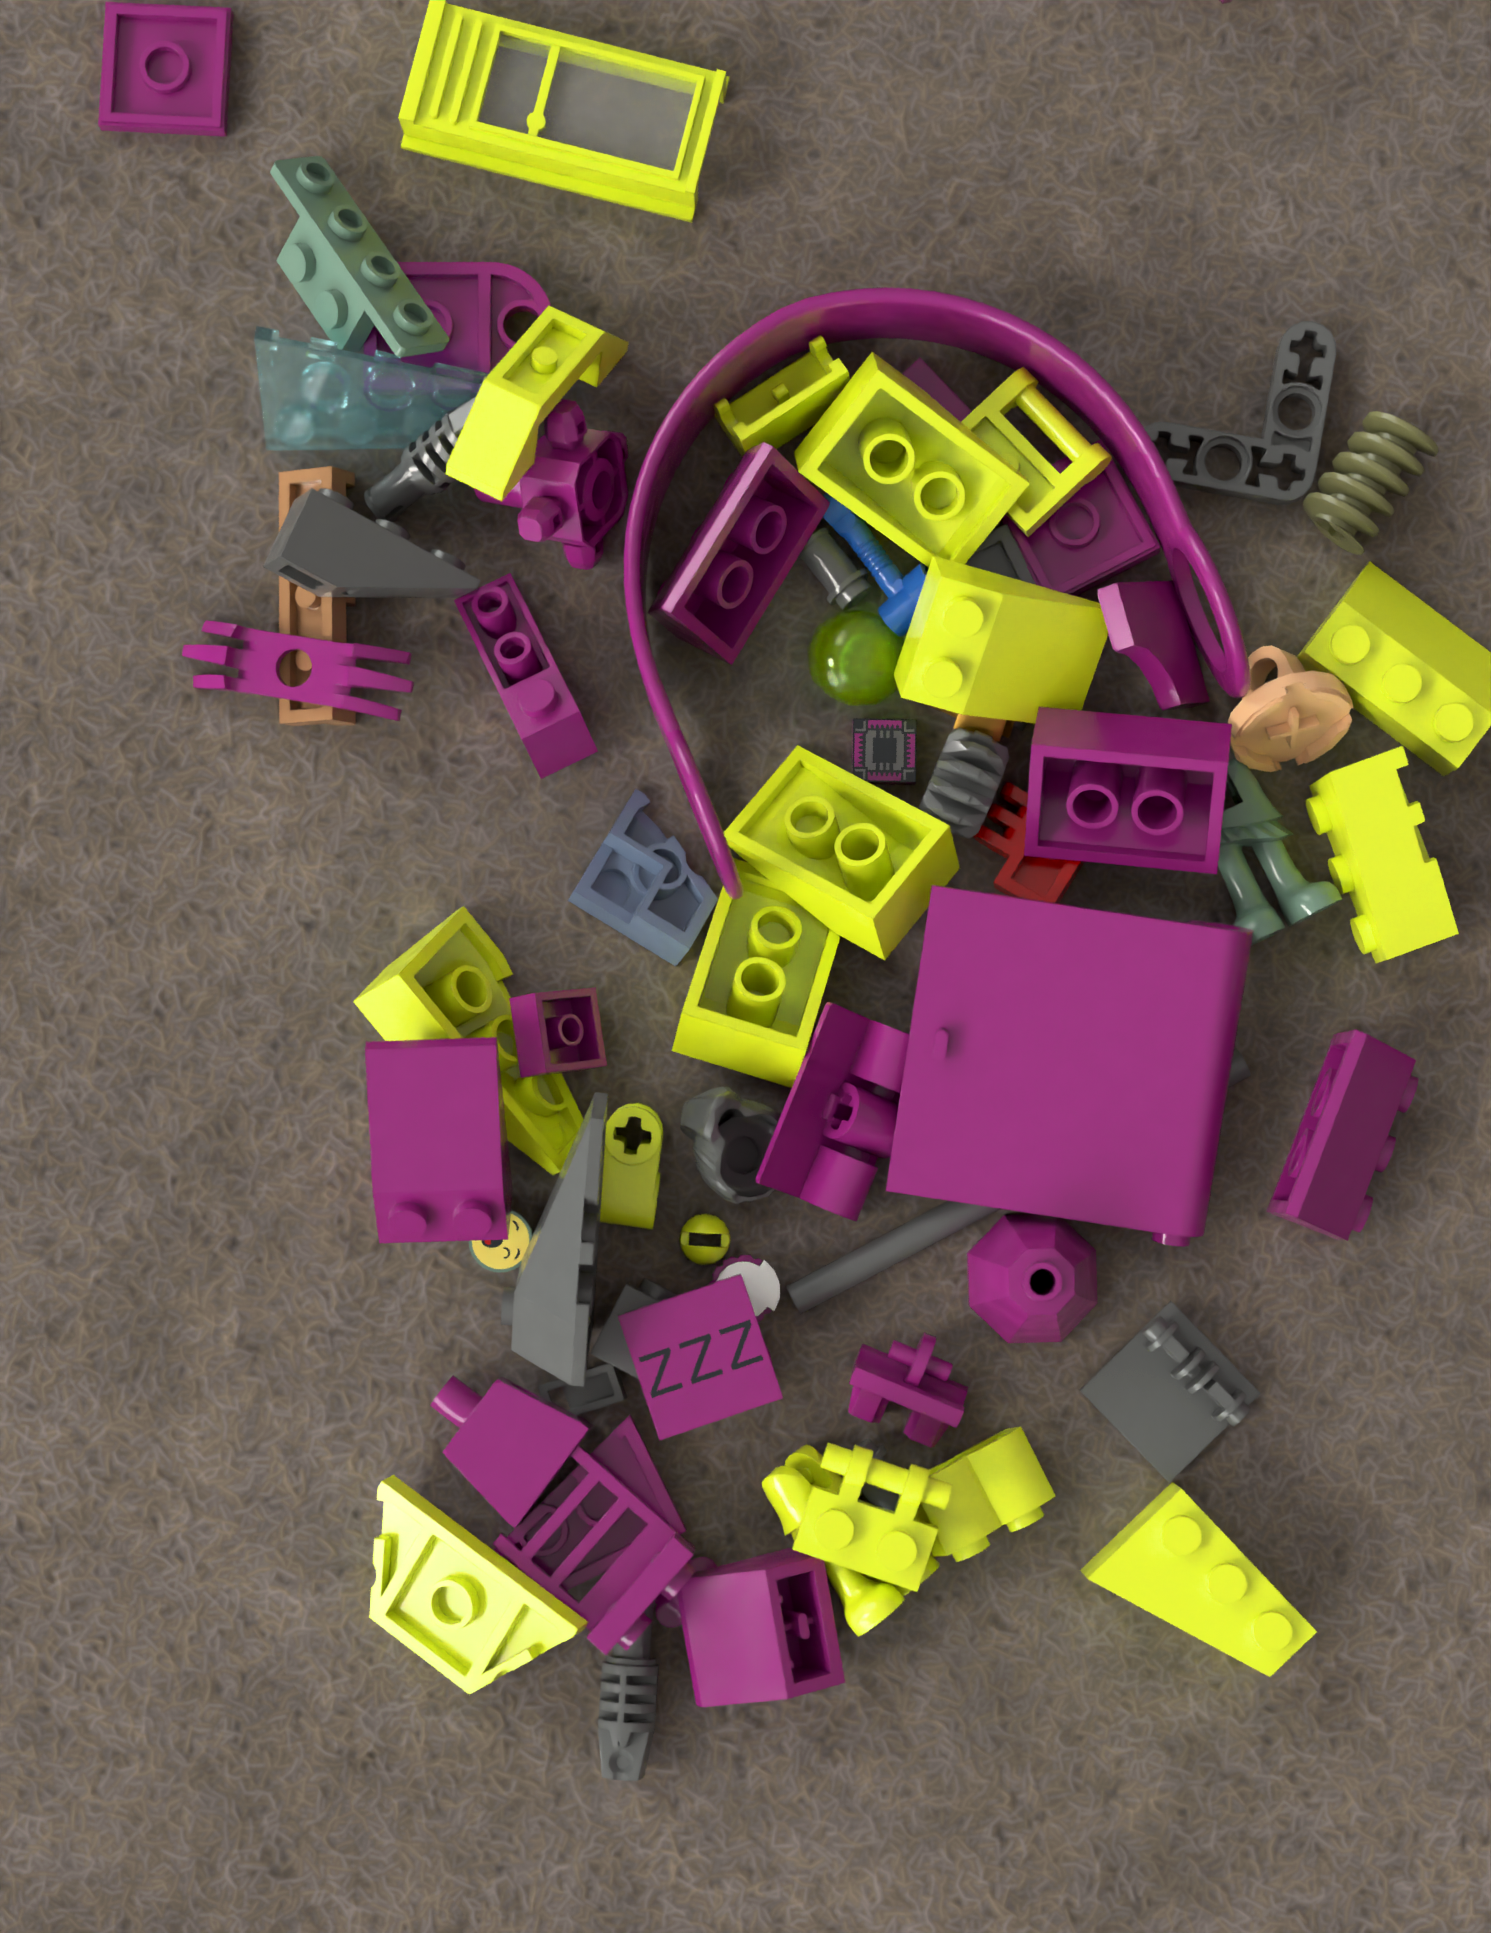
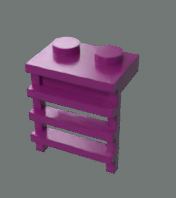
[493,1445,696,1655]

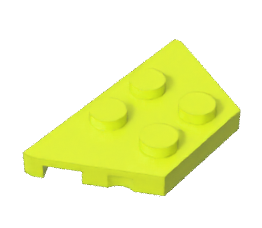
[369,1475,588,1695]

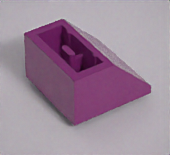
[677,1548,845,1707]

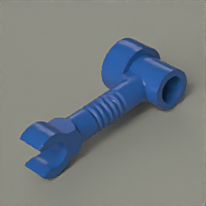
[823,493,929,637]

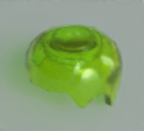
[806,609,905,706]

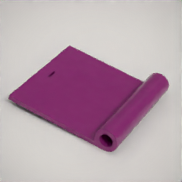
[886,885,1254,1247]

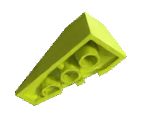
[353,906,584,1176]

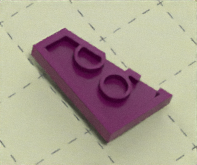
[494,1414,687,1591]

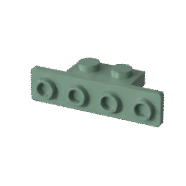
[270,156,449,357]

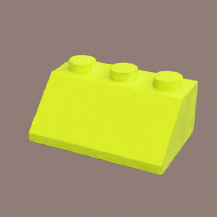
[1297,561,1491,776]

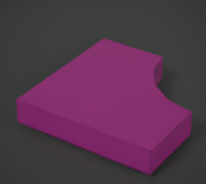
[1098,581,1210,711]

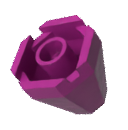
[967,1214,1098,1343]

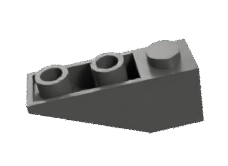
[263,488,481,598]

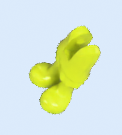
[762,1444,940,1637]

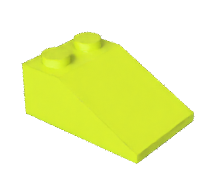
[794,352,1030,568]
[893,555,1108,724]
[724,745,960,960]
[672,858,841,1088]

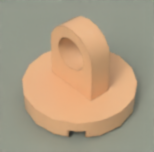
[1227,645,1354,772]

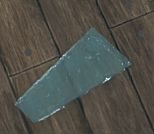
[254,326,490,451]

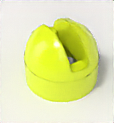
[679,1214,731,1265]

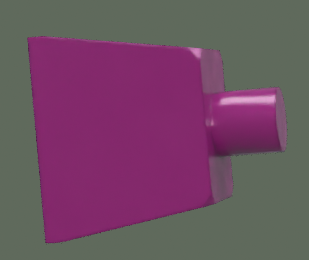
[430,1375,593,1528]

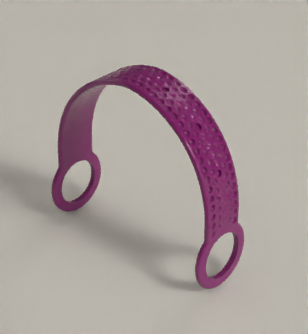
[624,287,1251,899]

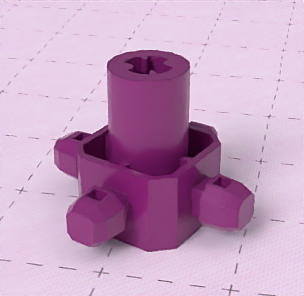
[474,399,629,570]

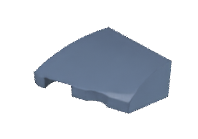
[567,789,718,967]

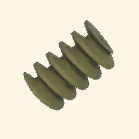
[1302,411,1439,555]

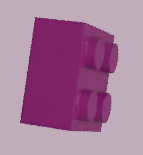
[509,987,607,1078]

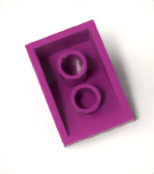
[365,1037,513,1243]

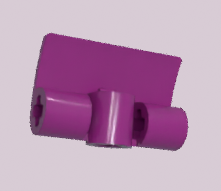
[755,1002,909,1222]

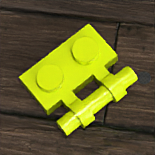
[792,1443,953,1592]

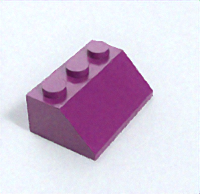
[647,442,830,665]
[1024,707,1232,874]
[1266,1029,1419,1241]

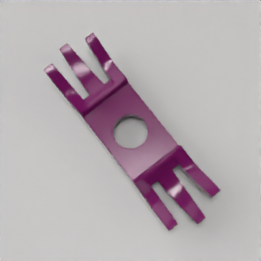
[182,620,414,721]

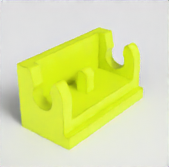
[713,335,850,457]

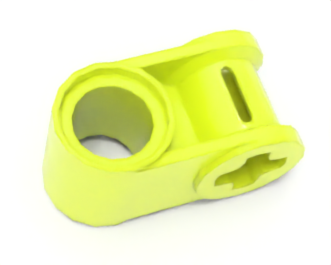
[600,1103,663,1229]

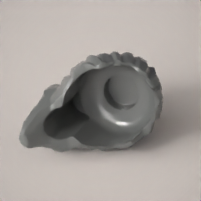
[680,1087,781,1204]

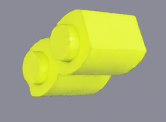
[915,1426,1055,1562]

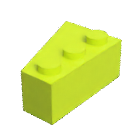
[1080,1482,1317,1677]

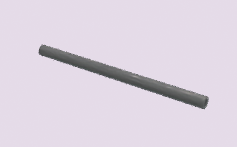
[786,1048,1251,1315]

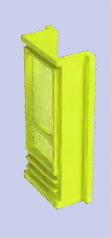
[398,0,730,223]

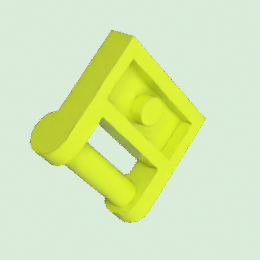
[961,367,1112,537]

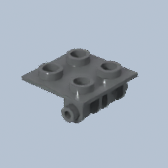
[1080,1301,1261,1483]

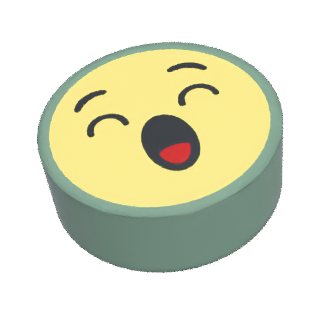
[469,1209,533,1272]

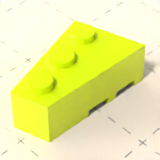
[1305,746,1459,963]

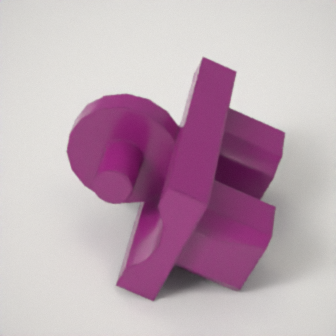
[848,1332,968,1448]

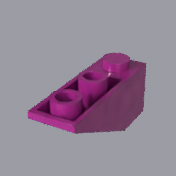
[454,573,598,779]

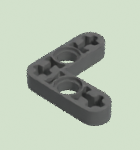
[1145,321,1336,505]

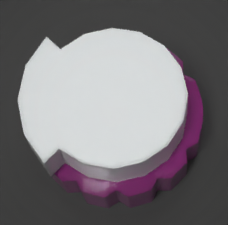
[709,1254,780,1322]

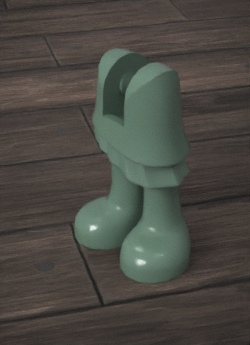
[1218,758,1343,946]

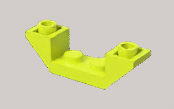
[445,305,628,501]

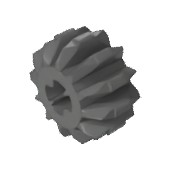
[918,727,1009,839]

